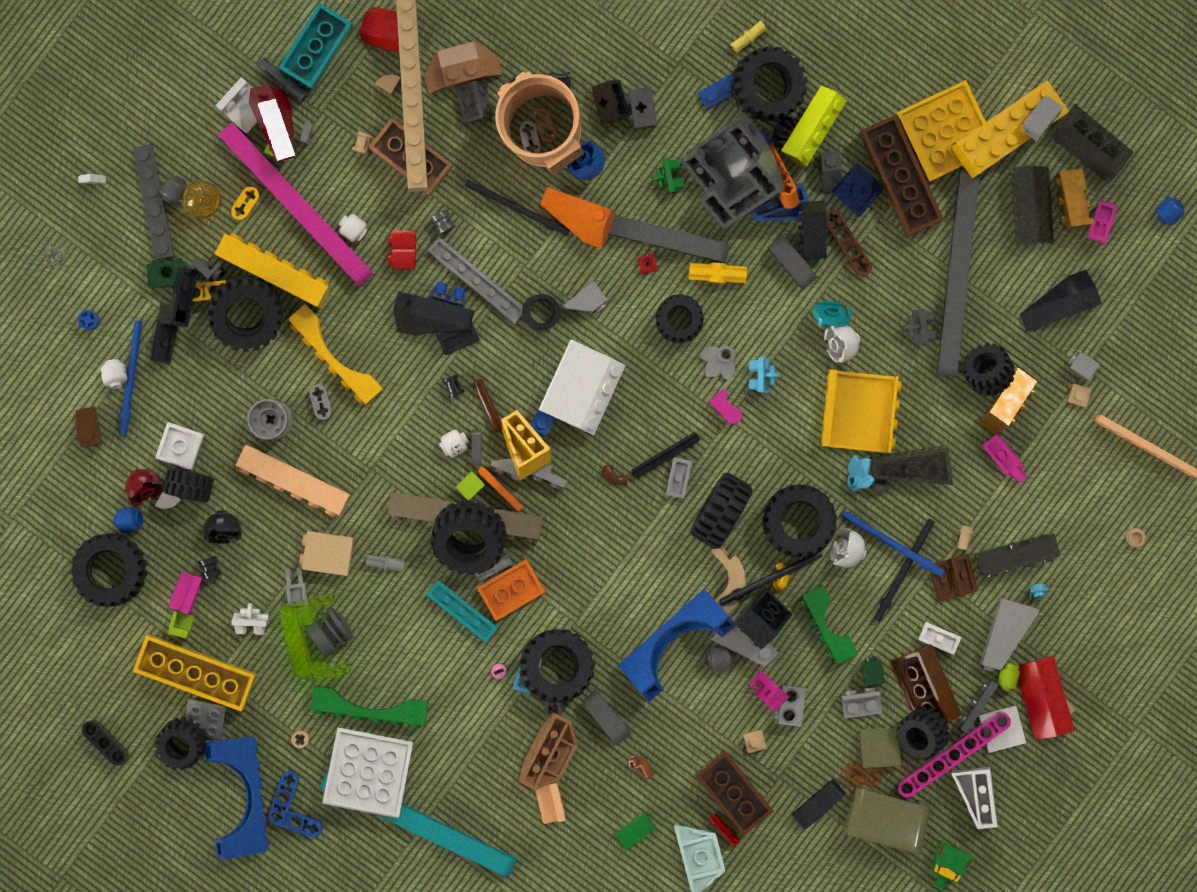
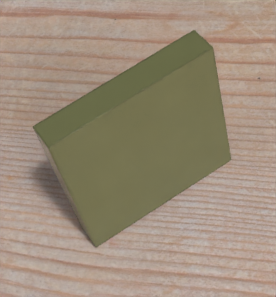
[859,727,901,769]

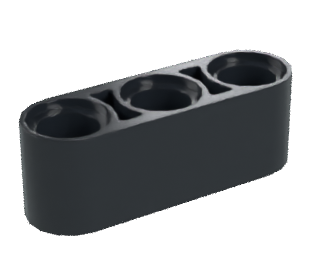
[82,720,129,766]
[792,779,846,830]

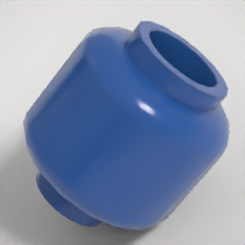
[1156,197,1185,225]
[113,507,144,533]

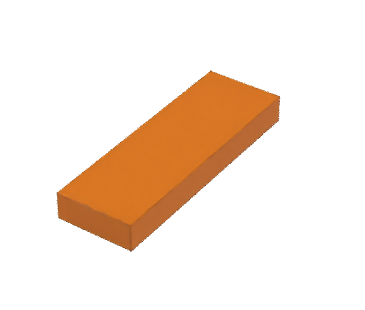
[478,466,524,512]

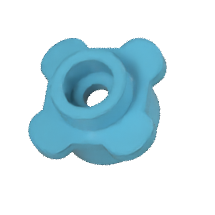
[1029,584,1049,599]

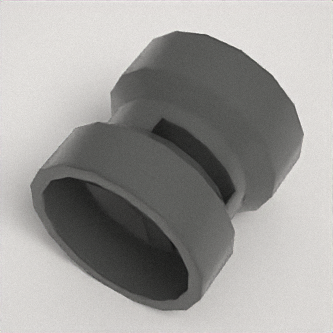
[430,209,456,235]

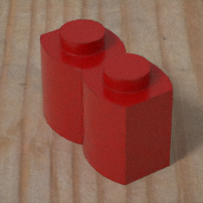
[388,230,416,270]

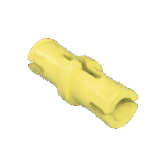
[730,21,767,54]

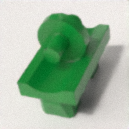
[652,158,684,195]

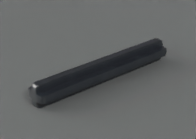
[631,432,700,478]

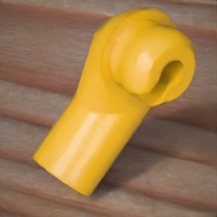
[773,561,790,591]

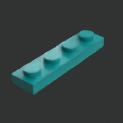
[426,580,498,643]

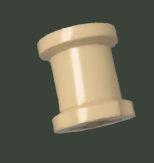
[351,131,374,155]

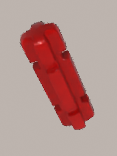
[709,813,740,847]

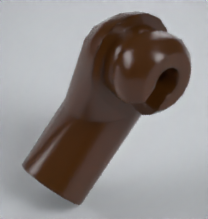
[602,465,627,485]

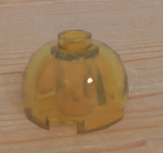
[181,180,221,219]

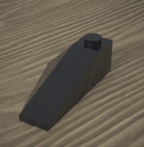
[1020,270,1102,331]
[393,291,475,336]

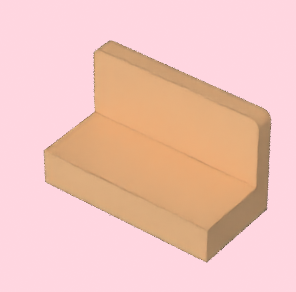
[535,781,566,824]

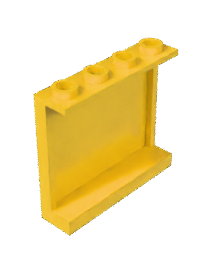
[821,369,901,453]

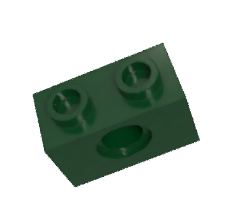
[146,258,188,289]

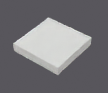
[155,422,205,471]
[979,705,1026,753]

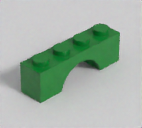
[800,585,858,664]

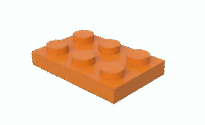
[477,559,546,621]

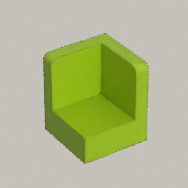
[456,471,485,500]
[168,611,194,639]

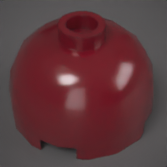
[125,469,164,506]

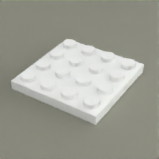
[322,728,413,818]

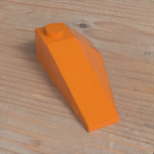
[540,187,616,249]

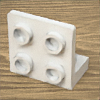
[215,77,257,133]

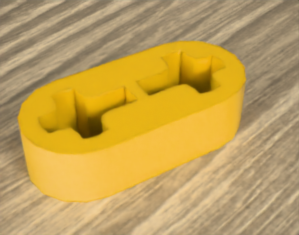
[231,187,260,220]

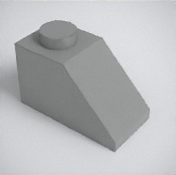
[563,281,608,313]

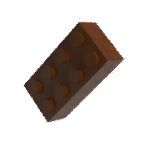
[694,750,774,836]

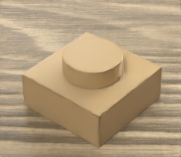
[1067,383,1092,408]
[743,729,767,753]

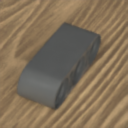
[767,235,818,290]
[582,690,631,745]

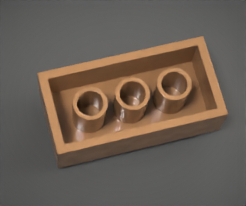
[368,117,453,197]

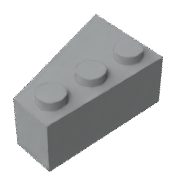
[710,611,778,666]

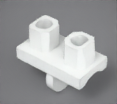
[232,603,269,635]

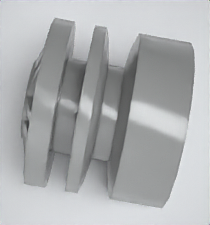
[247,399,293,440]

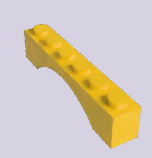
[289,304,384,405]

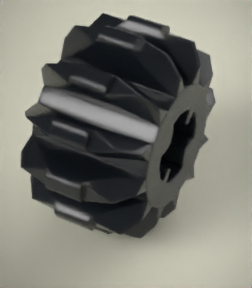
[772,116,799,148]

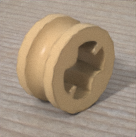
[291,730,309,748]

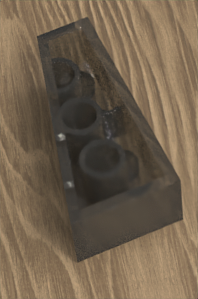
[869,445,953,485]
[975,533,1061,578]

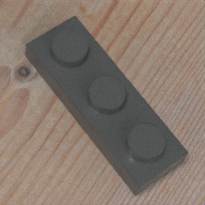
[958,680,998,733]

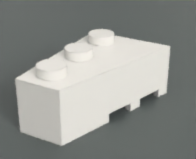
[951,767,998,829]

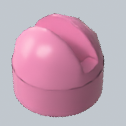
[491,663,507,679]

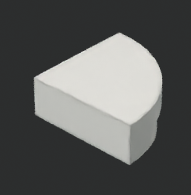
[78,174,106,184]
[155,492,182,509]

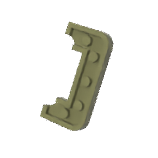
[844,784,931,854]

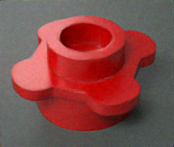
[637,253,658,275]

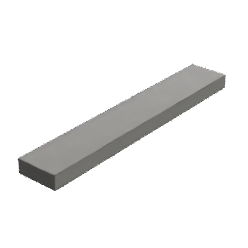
[427,237,523,324]

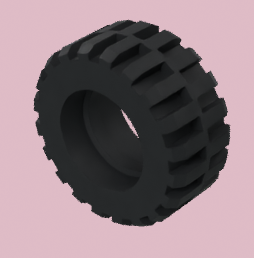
[731,46,808,122]
[208,275,282,352]
[690,473,753,549]
[762,484,837,558]
[430,500,507,575]
[70,533,148,607]
[519,629,595,703]

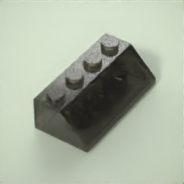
[1049,104,1134,184]
[1010,166,1054,246]

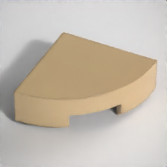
[375,75,401,95]

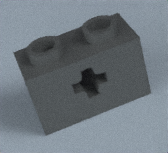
[625,87,657,130]

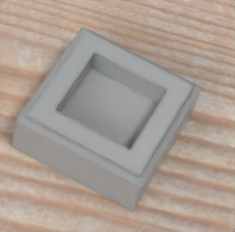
[299,123,314,145]

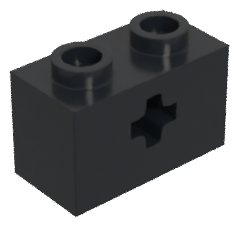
[591,80,630,124]

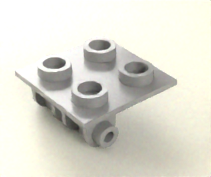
[186,698,227,740]

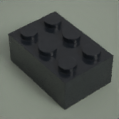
[734,587,793,650]

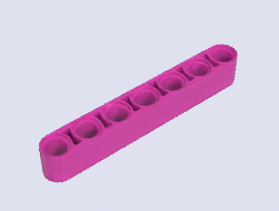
[898,711,1011,797]

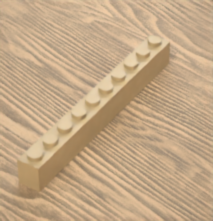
[396,0,428,192]

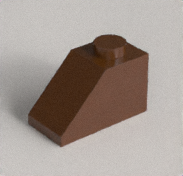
[76,406,103,448]

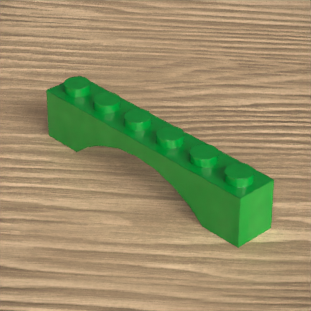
[310,685,429,728]

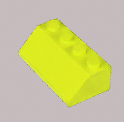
[781,86,847,169]

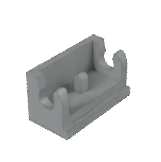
[1022,95,1063,142]

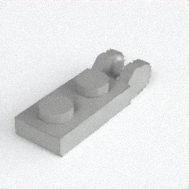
[285,568,311,623]

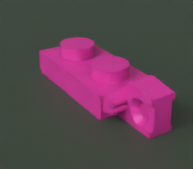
[982,433,1027,483]

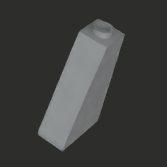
[980,598,1039,672]

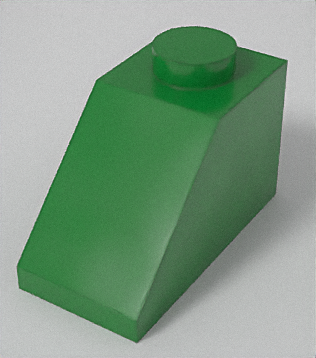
[614,811,656,849]

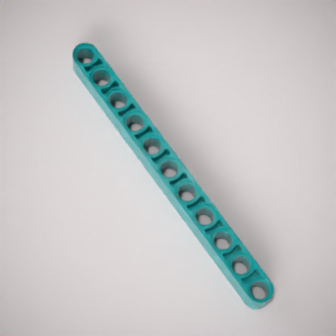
[320,769,517,877]

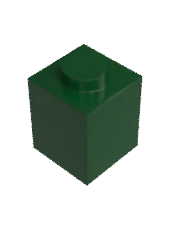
[860,656,885,686]

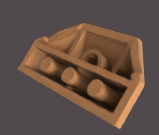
[424,41,502,94]
[519,713,578,790]

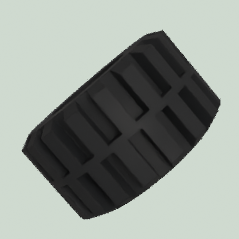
[655,294,704,343]
[962,343,1015,396]
[162,467,214,503]
[896,707,950,761]
[154,717,207,770]

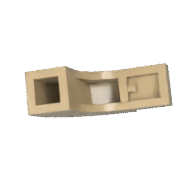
[710,546,746,614]

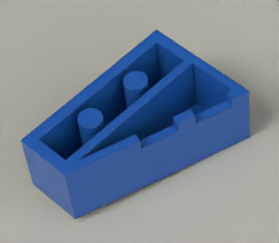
[750,183,809,221]

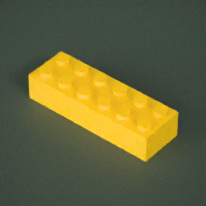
[951,80,1069,179]
[215,233,332,309]
[133,634,257,712]

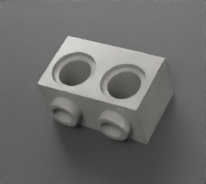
[775,685,806,727]

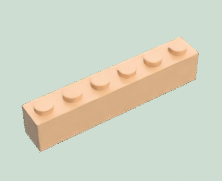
[236,445,351,517]

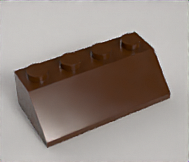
[891,644,962,731]

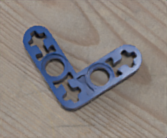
[268,770,323,837]

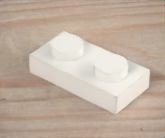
[918,622,961,655]

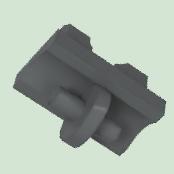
[904,309,935,345]

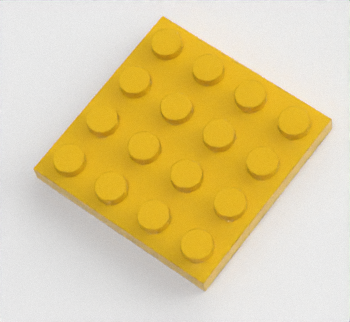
[896,80,986,182]

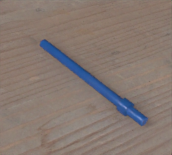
[119,320,143,435]
[842,511,944,577]

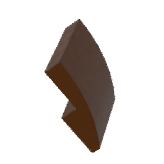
[930,554,978,601]

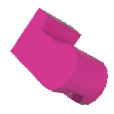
[709,388,742,424]

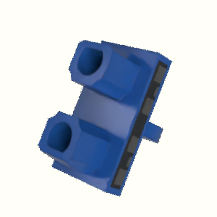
[430,281,466,307]

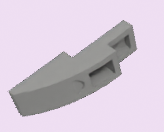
[491,459,567,490]

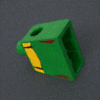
[931,840,975,890]

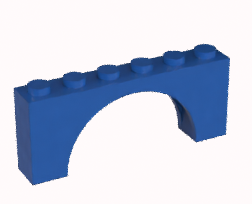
[618,589,736,702]
[204,736,268,859]

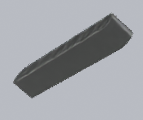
[608,215,730,263]

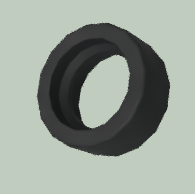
[522,294,560,330]

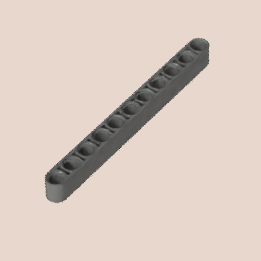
[936,168,980,377]

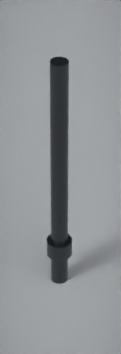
[465,180,570,237]
[873,519,935,622]
[719,551,823,606]

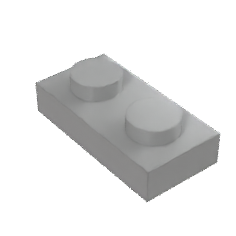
[665,457,692,499]

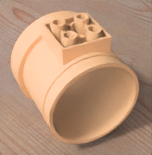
[495,71,584,175]

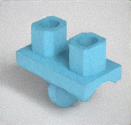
[749,357,780,393]

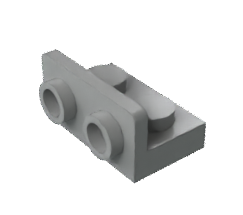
[841,687,883,718]

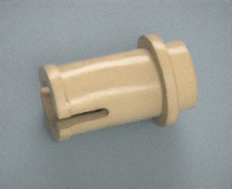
[957,525,974,550]

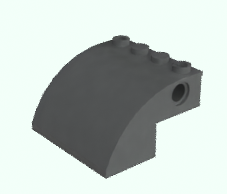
[682,113,783,229]

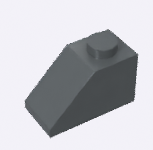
[819,151,842,193]

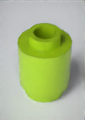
[997,662,1020,692]

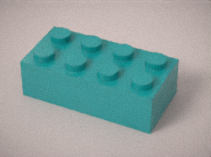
[278,3,354,91]

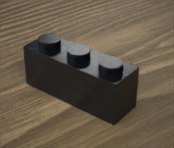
[798,200,827,260]

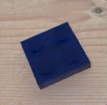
[831,163,884,217]

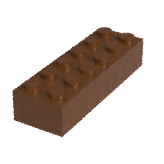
[859,115,944,238]

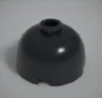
[203,510,242,544]

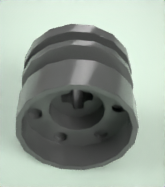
[304,606,354,658]

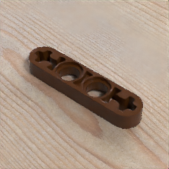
[826,210,872,277]

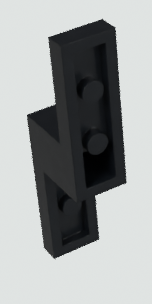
[150,267,198,364]

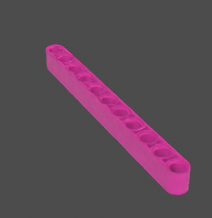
[218,122,374,287]

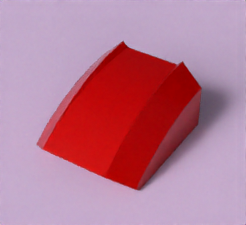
[359,7,400,54]

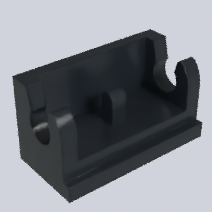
[436,323,480,356]

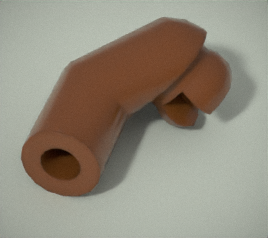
[628,756,654,779]

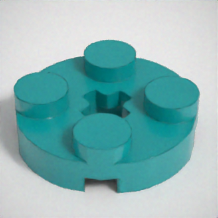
[812,301,852,327]

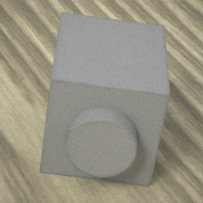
[1067,352,1100,381]

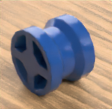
[78,310,100,330]

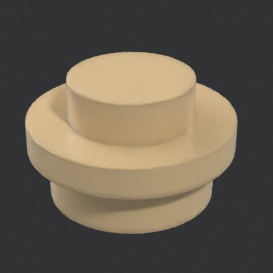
[1126,528,1146,547]

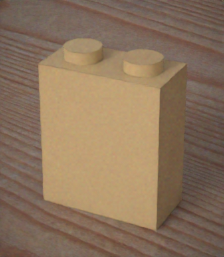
[299,531,355,576]

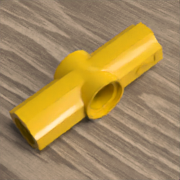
[689,263,747,284]

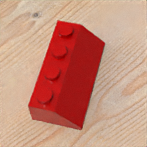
[1018,656,1075,740]

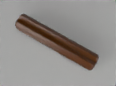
[473,379,502,433]

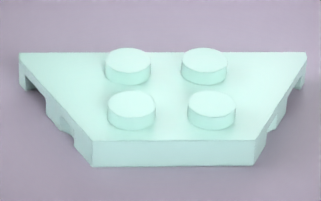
[674,825,725,892]

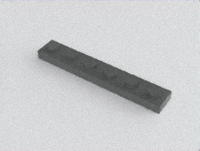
[133,144,175,260]

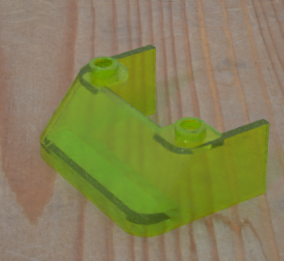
[279,593,352,680]

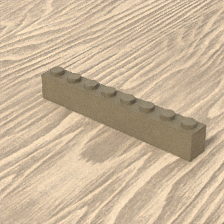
[387,492,543,543]

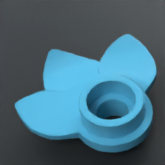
[847,456,875,491]

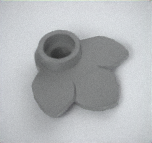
[699,345,736,380]

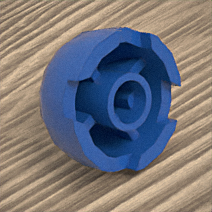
[567,141,606,180]

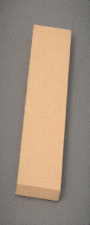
[1095,415,1197,478]

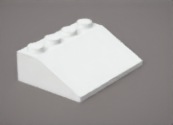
[539,340,626,435]

